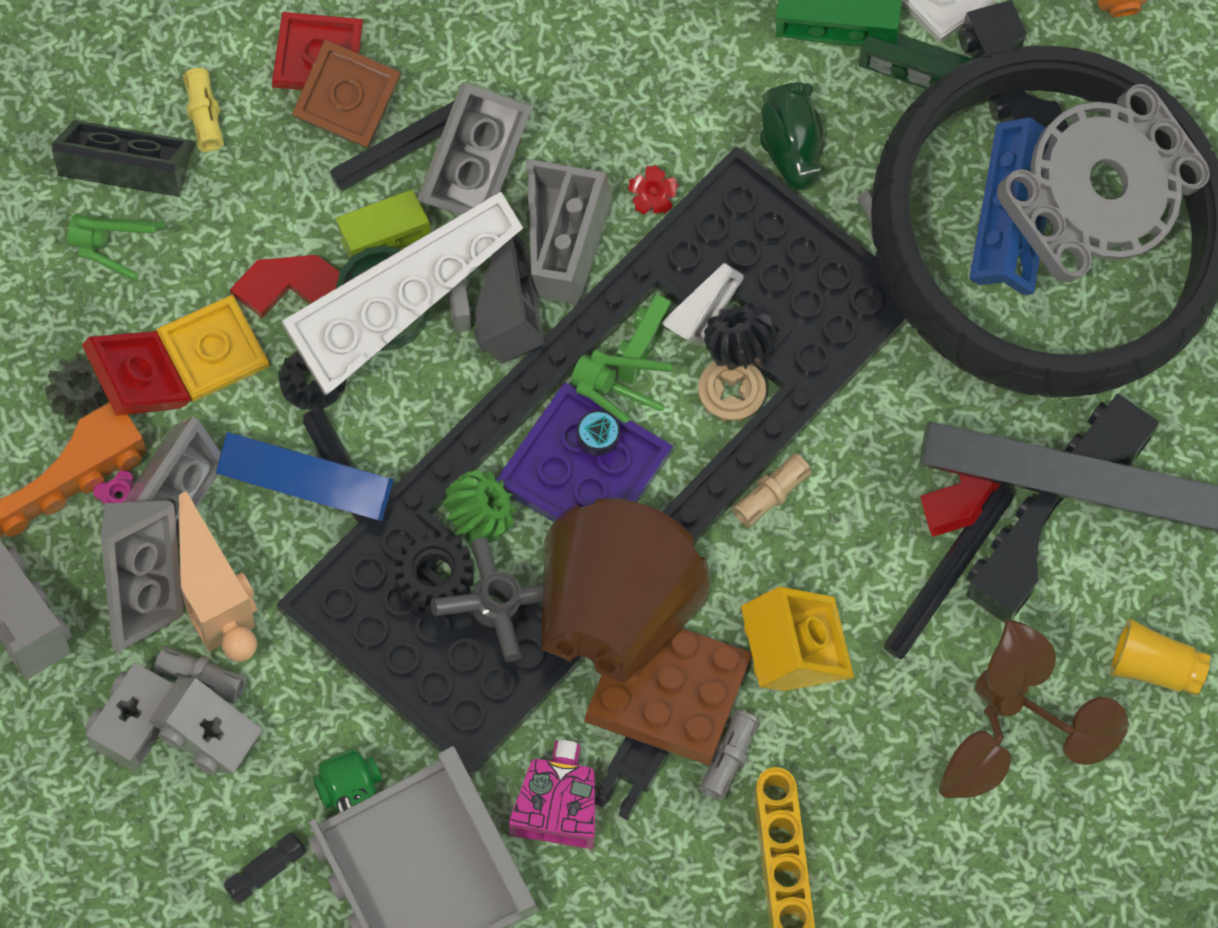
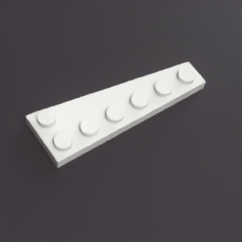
[281,192,523,395]

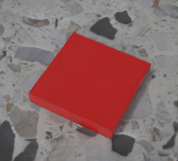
[272,12,363,90]
[82,331,191,416]

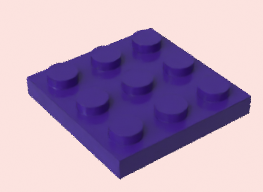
[495,382,673,522]

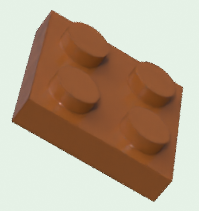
[292,40,401,149]

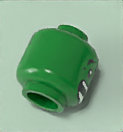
[312,748,382,813]

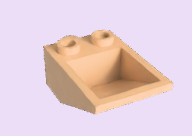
[178,491,258,662]

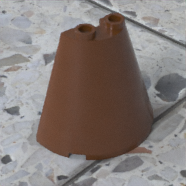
[541,498,710,683]

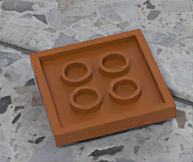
[584,628,752,766]

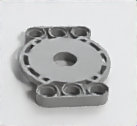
[997,84,1210,282]

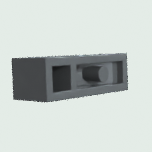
[474,234,545,364]

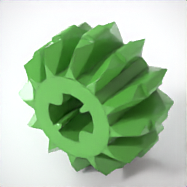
[442,469,516,544]

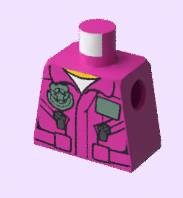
[509,740,595,850]

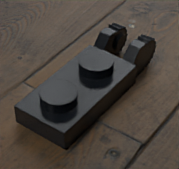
[594,737,670,821]

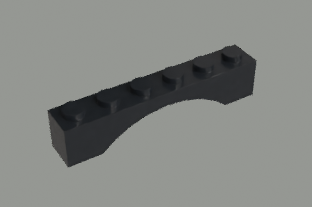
[966,393,1159,623]

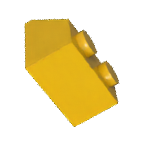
[741,586,854,691]

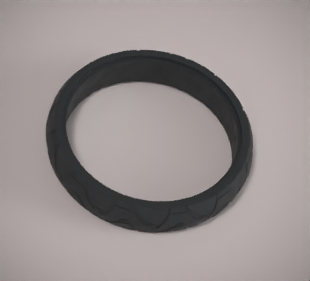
[871,45,1218,398]

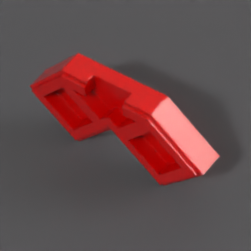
[230,255,340,319]
[920,475,1001,537]

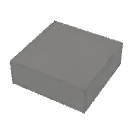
[448,279,471,333]

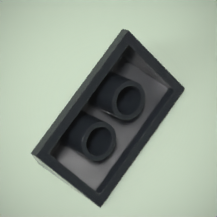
[52,120,194,197]

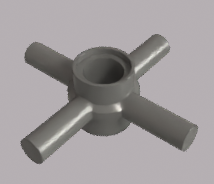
[431,537,543,662]

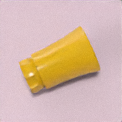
[1110,618,1211,695]

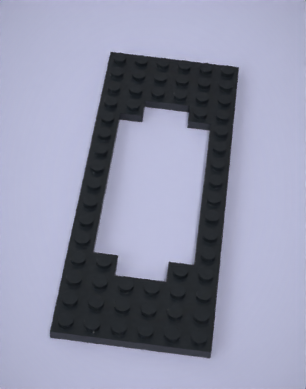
[277,146,908,778]

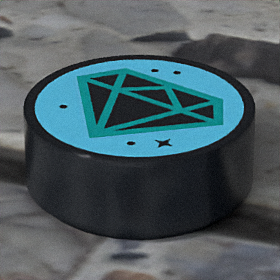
[577,410,620,456]

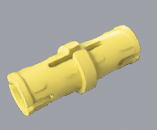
[183,68,224,152]

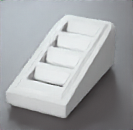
[662,263,744,346]

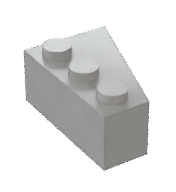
[526,159,613,305]
[0,540,72,681]

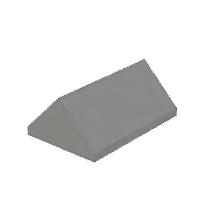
[417,82,532,215]
[123,417,221,537]
[101,501,184,652]

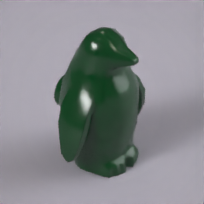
[760,82,825,190]

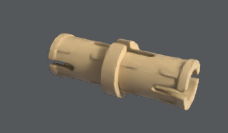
[731,453,812,528]

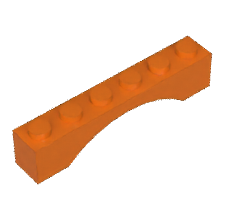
[0,402,147,537]

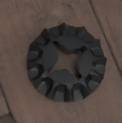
[278,351,347,410]

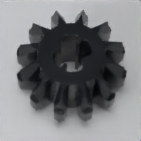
[704,302,777,371]

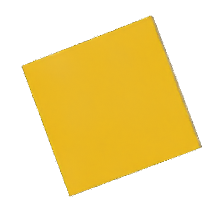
[156,294,270,402]

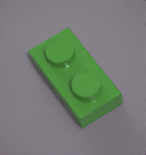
[616,294,671,385]

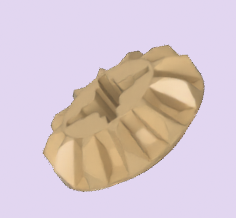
[698,362,766,423]

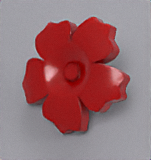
[628,164,679,215]

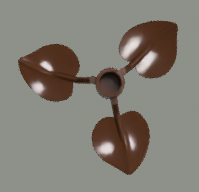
[939,620,1130,798]

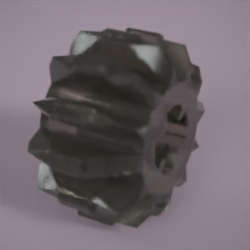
[45,351,109,425]

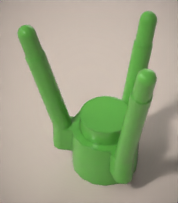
[67,213,165,280]
[572,350,673,423]

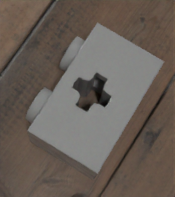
[85,662,173,773]
[149,677,262,775]

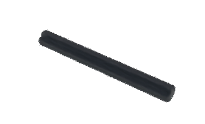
[884,484,1014,659]

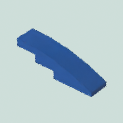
[216,432,394,521]

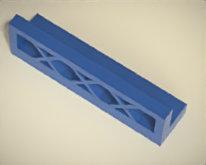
[969,117,1048,295]

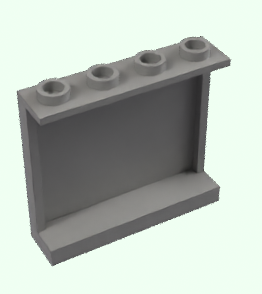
[308,746,540,928]

